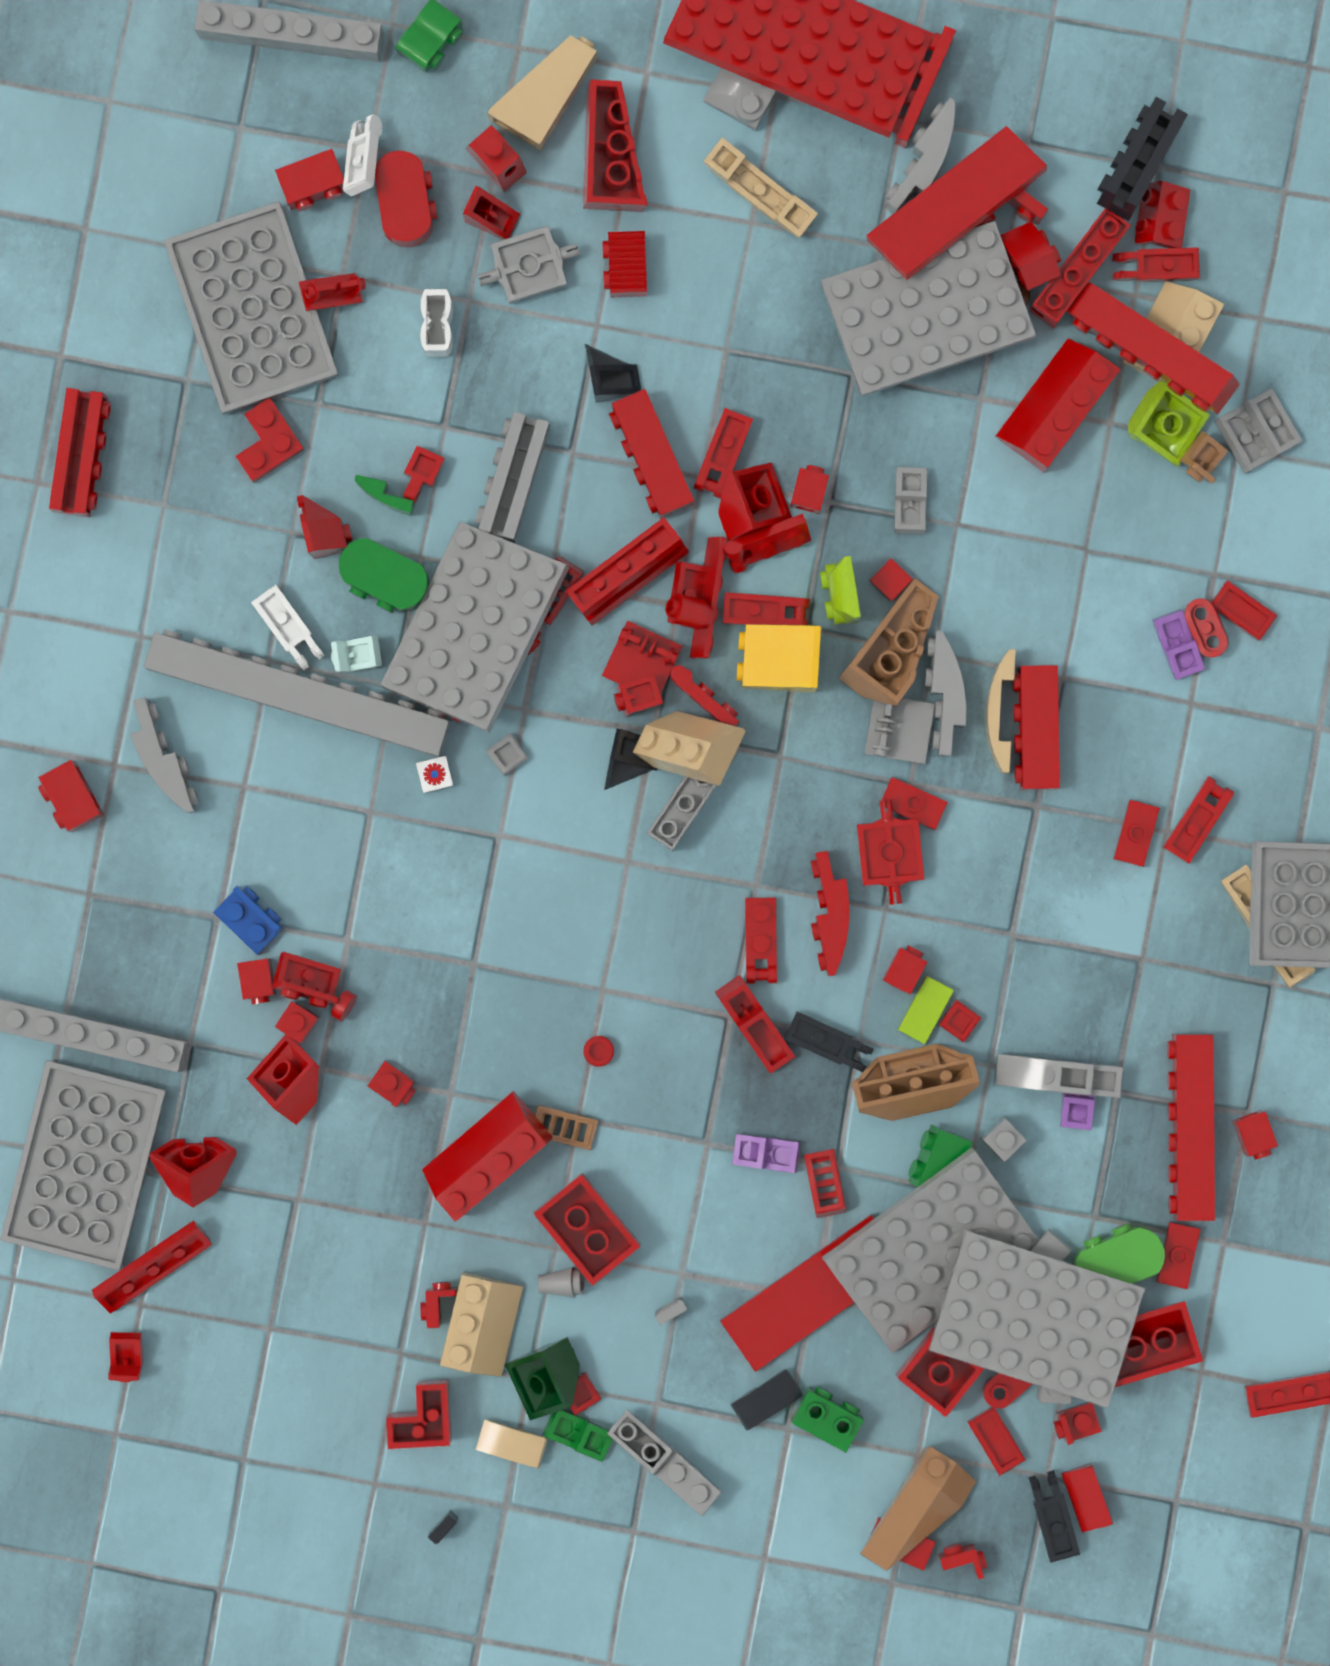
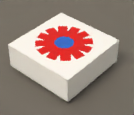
[416,756,454,793]

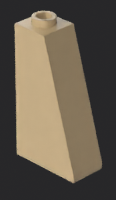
[487,35,597,151]

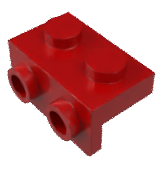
[1135,181,1191,248]
[272,952,341,1009]

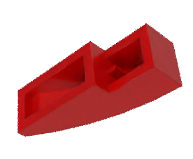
[715,975,795,1074]

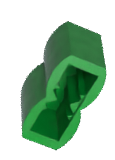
[395,0,463,73]

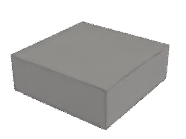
[486,733,529,776]
[655,1297,687,1325]

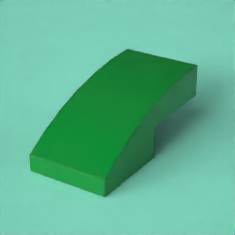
[355,475,415,516]
[543,1409,613,1462]

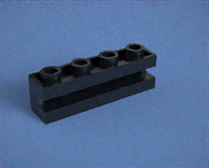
[1096,97,1188,221]

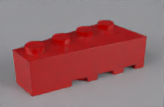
[583,79,648,212]

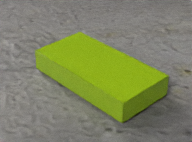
[897,976,954,1044]

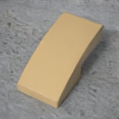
[476,1420,548,1468]

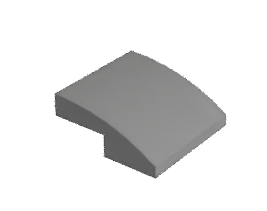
[1215,389,1302,474]

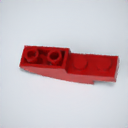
[810,850,849,976]

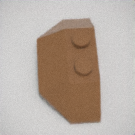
[852,1044,980,1121]

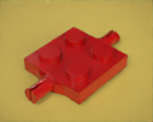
[857,799,924,905]

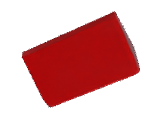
[1061,1463,1113,1532]

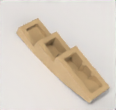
[1221,865,1315,989]

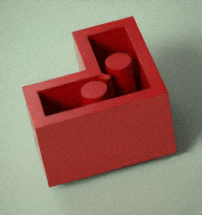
[386,1379,452,1449]

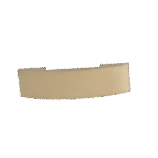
[703,137,818,238]
[985,649,1016,774]

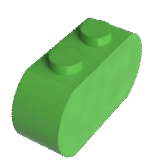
[1072,1223,1165,1284]

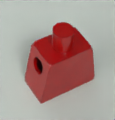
[466,125,527,193]

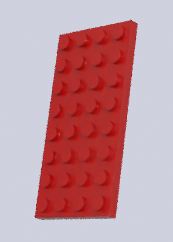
[663,0,934,138]

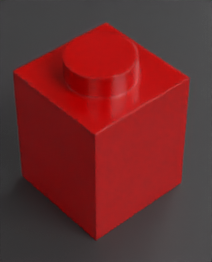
[790,465,830,514]
[882,945,927,995]
[237,958,277,1005]
[275,1001,321,1044]
[1232,1110,1278,1160]

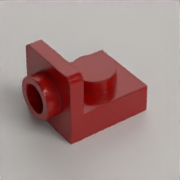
[614,674,663,717]
[368,1061,416,1108]
[1053,1402,1102,1445]

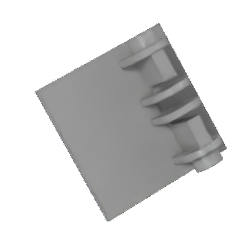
[864,698,935,764]

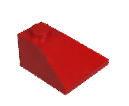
[718,462,792,541]
[246,1034,319,1125]

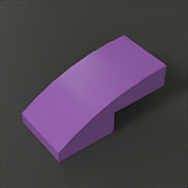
[1152,609,1205,680]
[1060,1093,1095,1130]
[732,1134,801,1173]

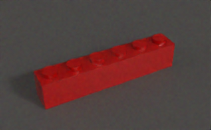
[1067,282,1240,415]
[1167,1034,1215,1221]

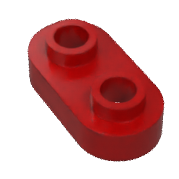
[1185,598,1229,657]
[983,1372,1032,1409]

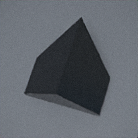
[585,344,641,403]
[604,728,657,790]

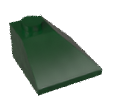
[505,1337,580,1420]

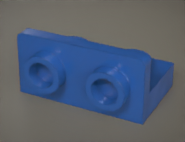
[213,886,284,955]

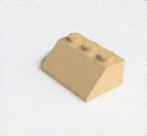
[1123,281,1224,383]
[633,711,746,786]
[440,1272,523,1377]

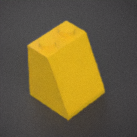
[736,625,821,692]

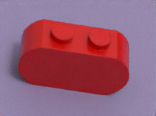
[375,151,438,247]

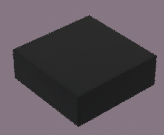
[428,1510,458,1544]

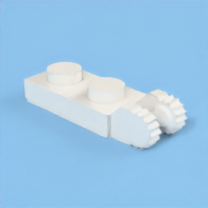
[343,114,382,196]
[251,585,325,671]

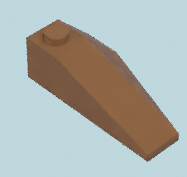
[838,578,939,706]
[860,1446,977,1571]

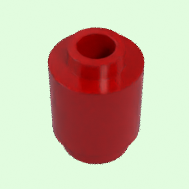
[665,593,713,630]

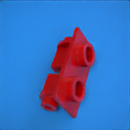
[298,273,366,311]

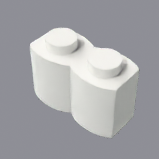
[420,289,453,357]

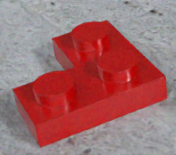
[236,398,304,483]

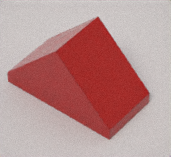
[463,186,520,240]

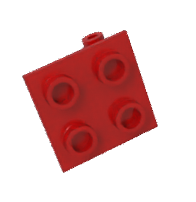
[602,620,683,694]

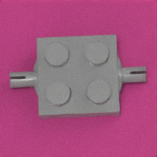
[477,226,580,304]

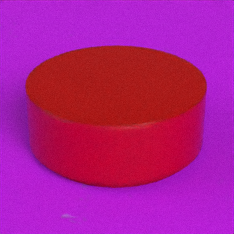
[331,990,357,1022]
[583,1036,614,1067]

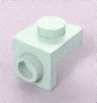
[331,636,382,672]

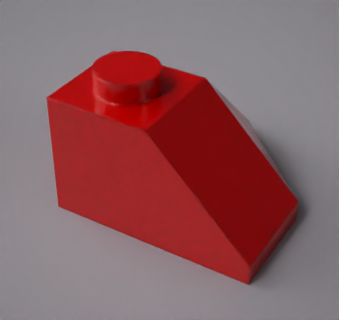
[297,495,353,559]
[149,1137,237,1208]

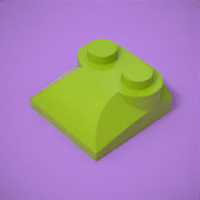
[1128,381,1210,466]
[819,556,861,625]

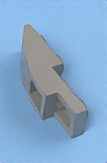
[886,97,955,214]
[924,631,966,757]
[130,697,199,814]
[995,1054,1123,1098]
[607,1410,723,1516]

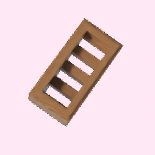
[535,1104,598,1150]

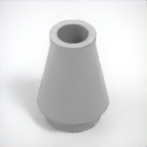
[538,1267,584,1298]

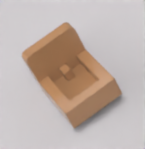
[1180,431,1228,484]

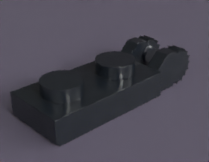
[784,1011,874,1072]
[1028,1470,1080,1563]

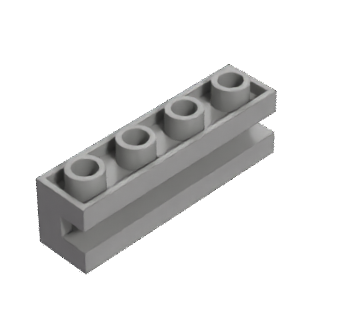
[475,412,550,543]
[647,746,741,851]

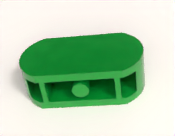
[339,538,429,613]

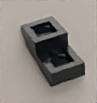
[730,1369,803,1431]

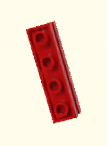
[1029,209,1131,329]
[49,388,111,517]
[608,389,694,519]
[566,517,690,626]
[1013,665,1060,790]

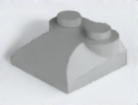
[703,68,778,131]

